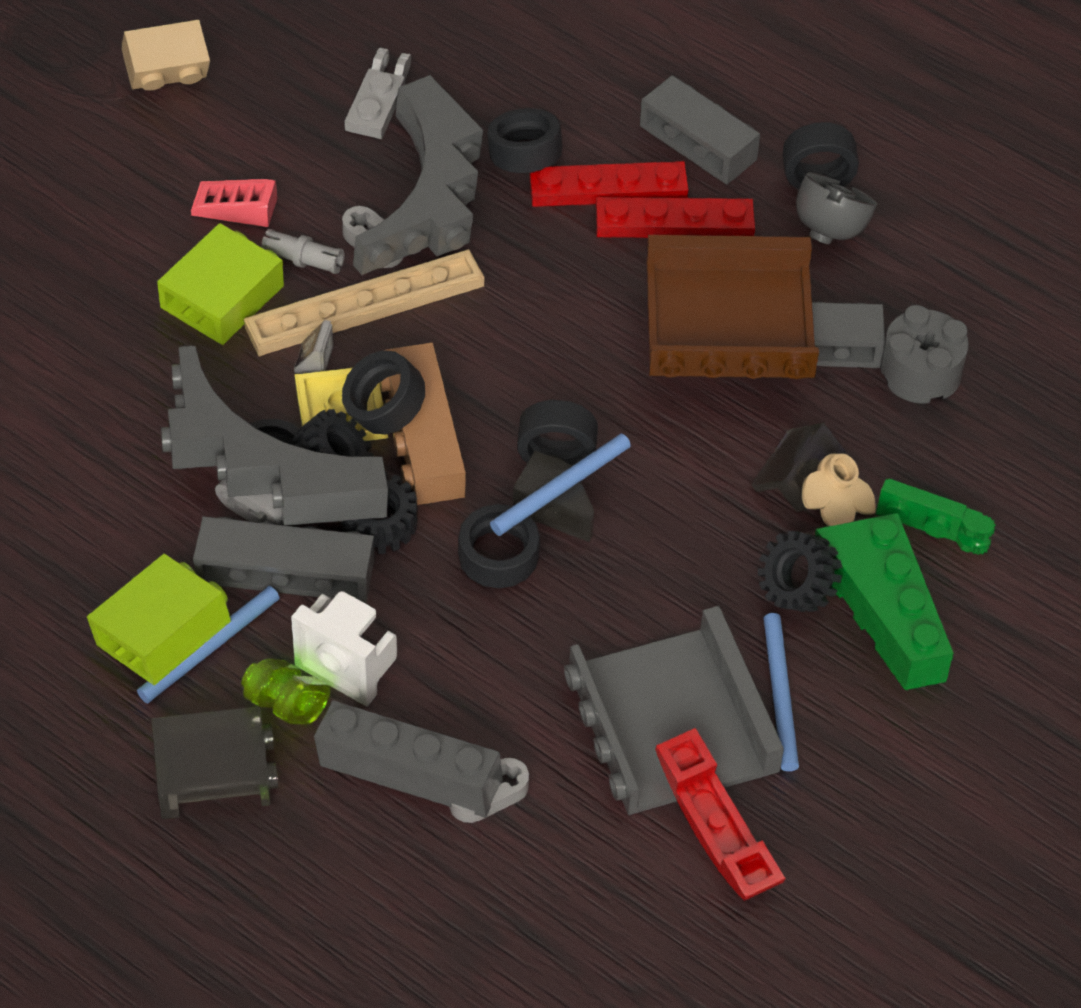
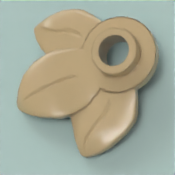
[802,454,876,526]

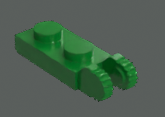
[875,478,996,555]

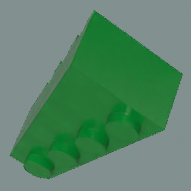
[815,513,954,690]

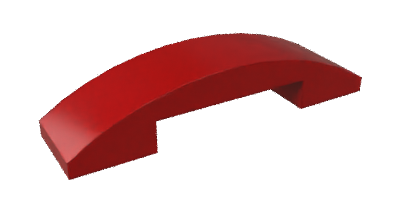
[655,728,786,901]

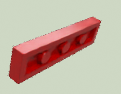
[529,161,688,207]
[596,197,755,238]

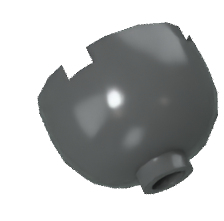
[796,172,877,244]

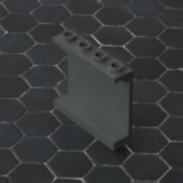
[564,606,784,815]

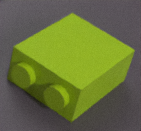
[157,223,284,345]
[87,554,231,686]

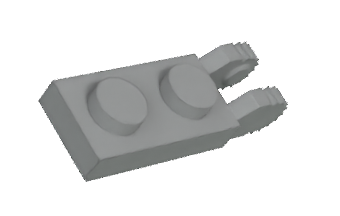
[344,48,411,139]

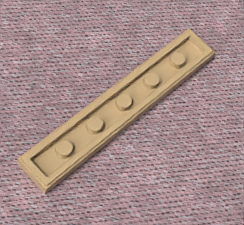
[244,249,484,356]

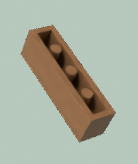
[380,342,466,505]

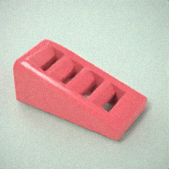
[191,179,277,227]

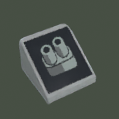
[294,320,333,374]

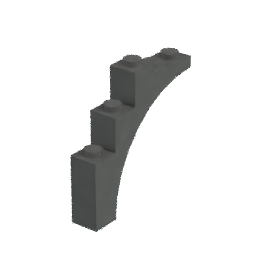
[353,75,483,275]
[161,346,388,525]

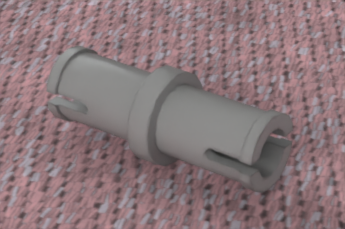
[261,229,345,274]

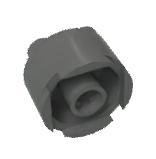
[880,305,969,404]

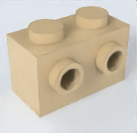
[121,20,210,90]

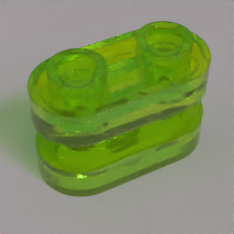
[241,659,330,725]

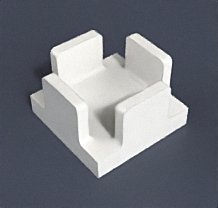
[291,591,397,707]

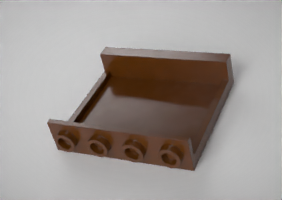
[646,235,819,379]

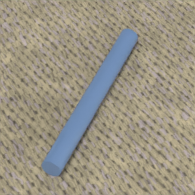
[490,433,631,536]
[137,586,280,703]
[763,613,799,772]

